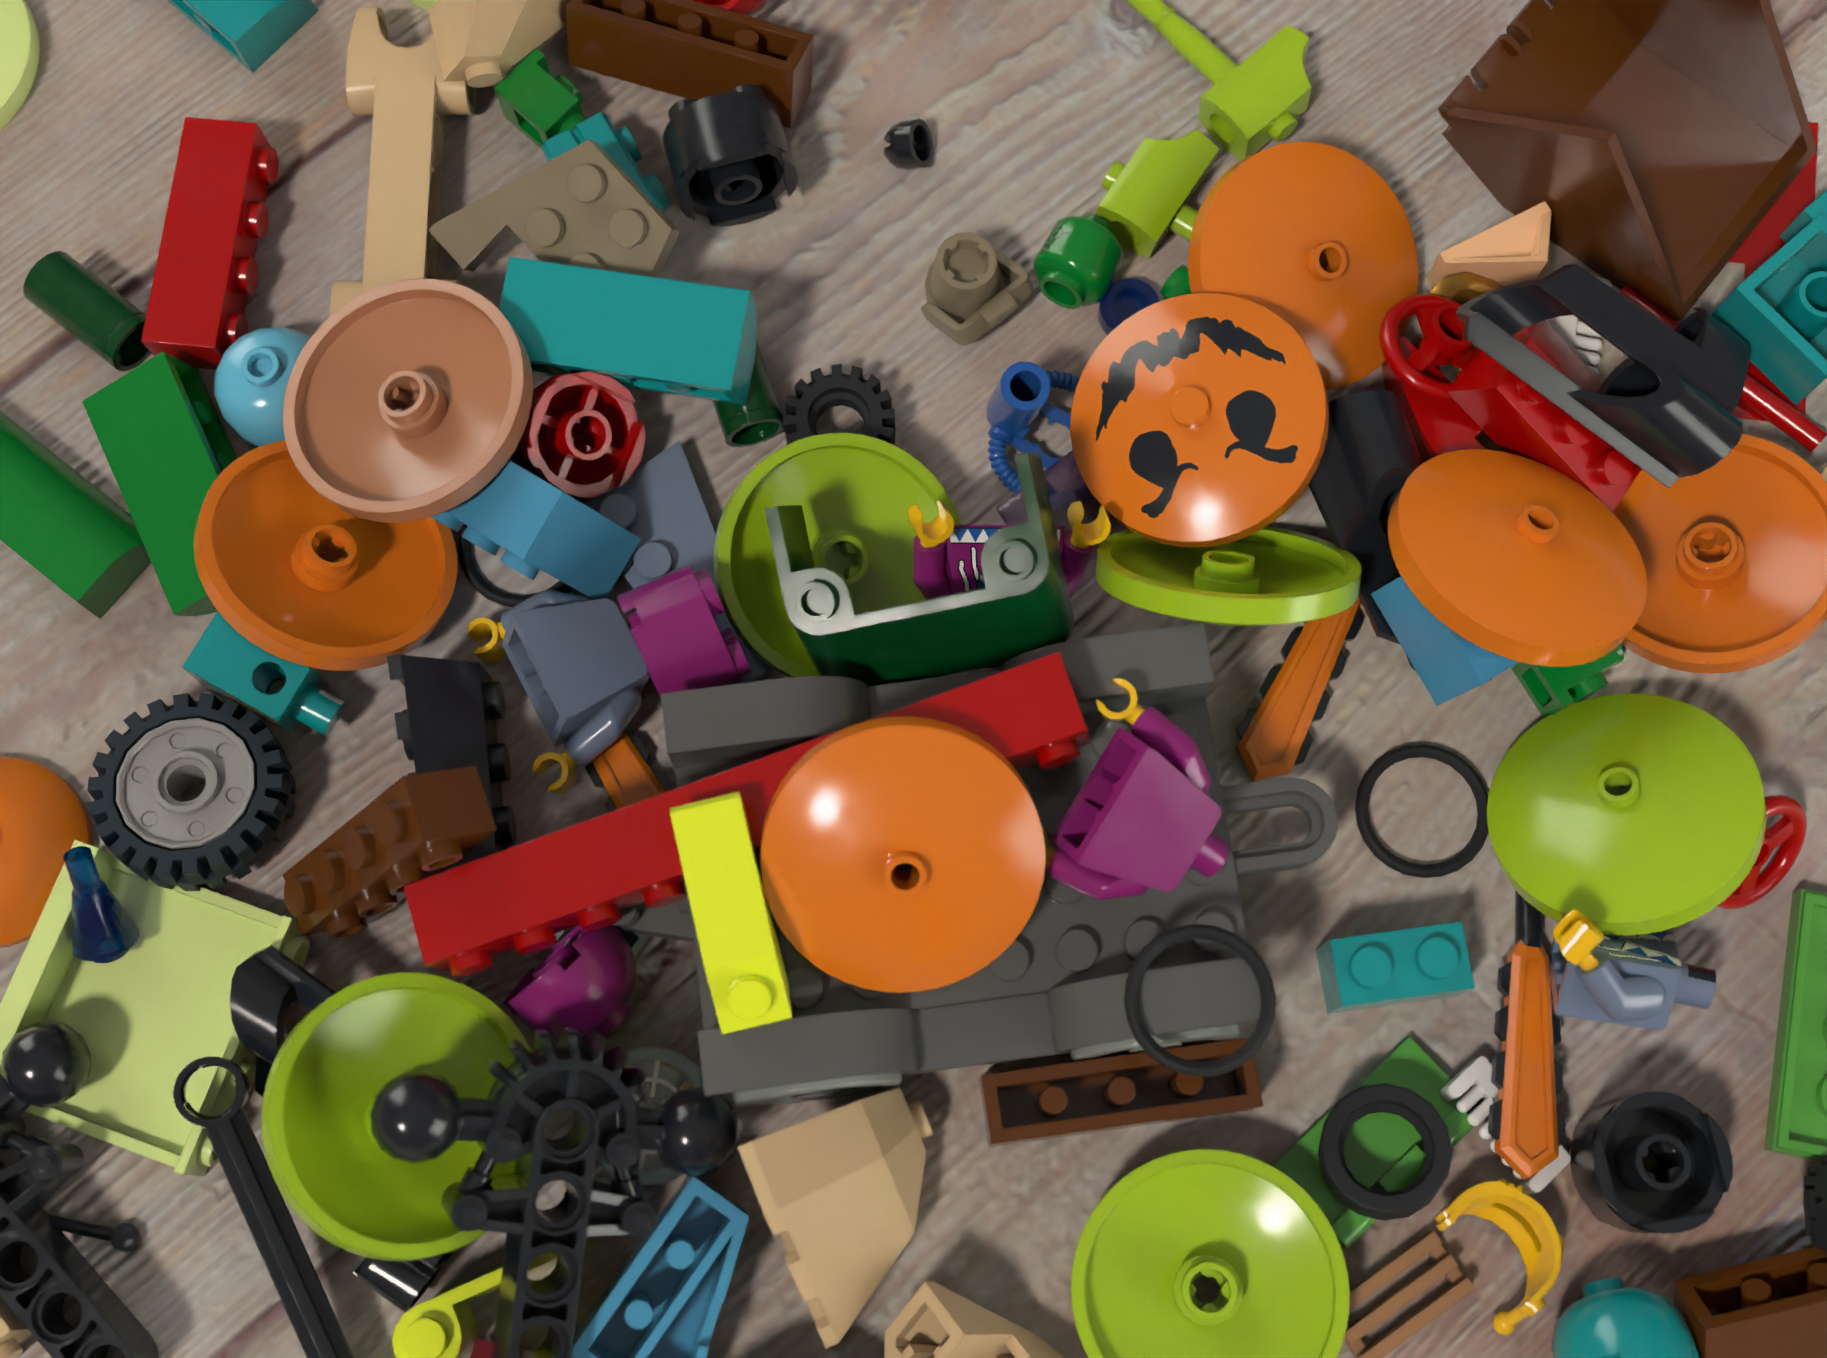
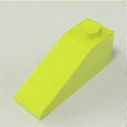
[670,791,792,1035]

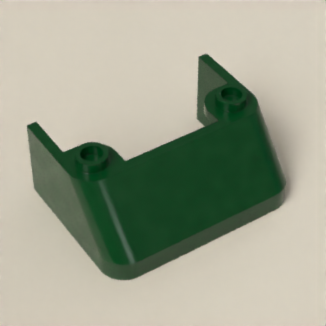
[765,452,1074,687]

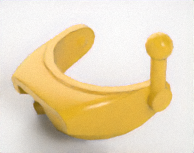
[1434,1178,1564,1335]

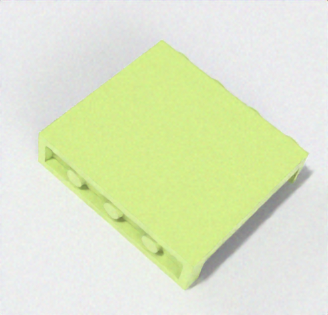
[0,840,310,1176]

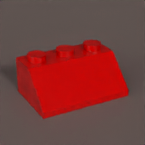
[1446,320,1642,512]

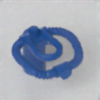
[986,362,1095,510]

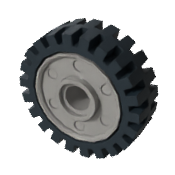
[87,693,296,891]

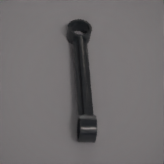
[173,1057,354,1358]

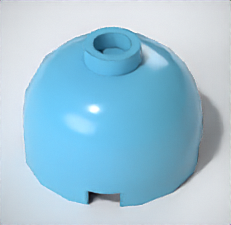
[214,327,310,448]

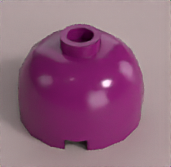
[503,925,637,1042]

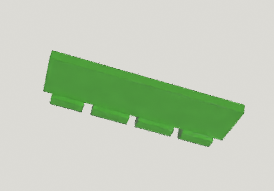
[1272,1036,1475,1249]

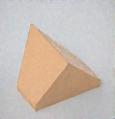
[1426,201,1552,289]

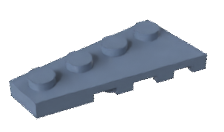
[584,440,770,683]

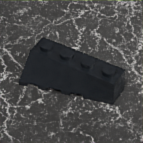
[387,655,516,873]

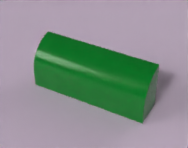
[82,351,237,616]
[0,410,151,619]

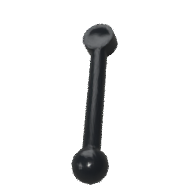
[48,1214,141,1253]

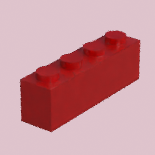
[141,117,278,370]

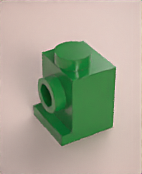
[494,48,588,149]
[1511,644,1624,718]

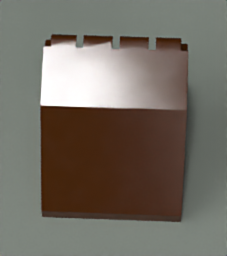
[1438,0,1817,322]

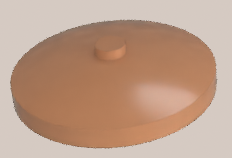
[283,278,533,523]

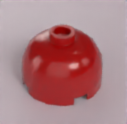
[517,371,646,498]

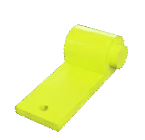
[392,1237,594,1358]

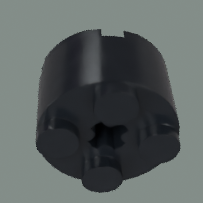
[663,84,798,226]
[1570,1092,1733,1233]

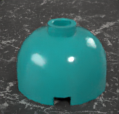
[1551,1278,1699,1358]

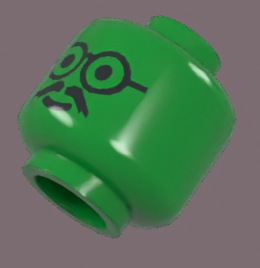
[1034,215,1124,309]

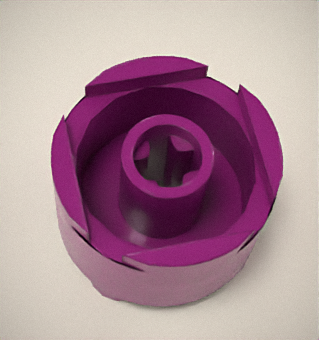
[617,564,751,698]

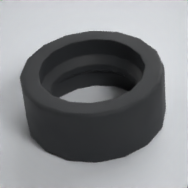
[1318,1083,1453,1221]

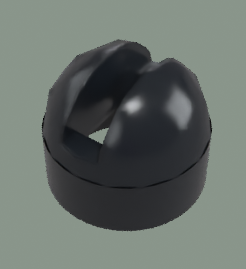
[884,119,933,170]

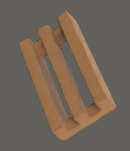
[1343,1231,1476,1358]

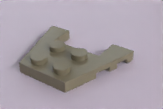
[428,139,680,278]

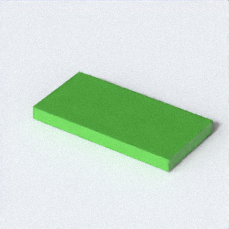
[1764,889,1827,1162]

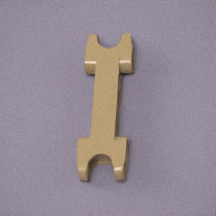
[329,7,477,317]

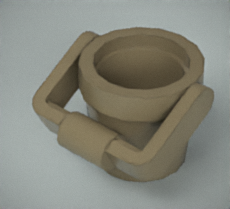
[921,232,1034,346]

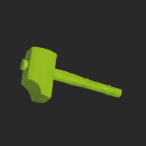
[1125,0,1312,160]
[1095,129,1219,259]

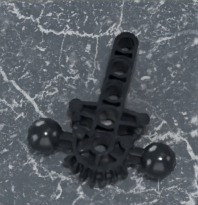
[0,1020,159,1358]
[370,1027,740,1358]

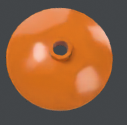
[0,757,94,948]

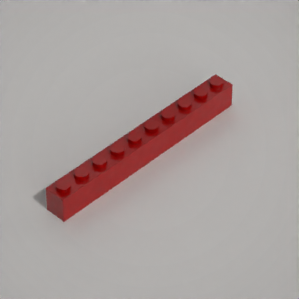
[403,652,1091,977]

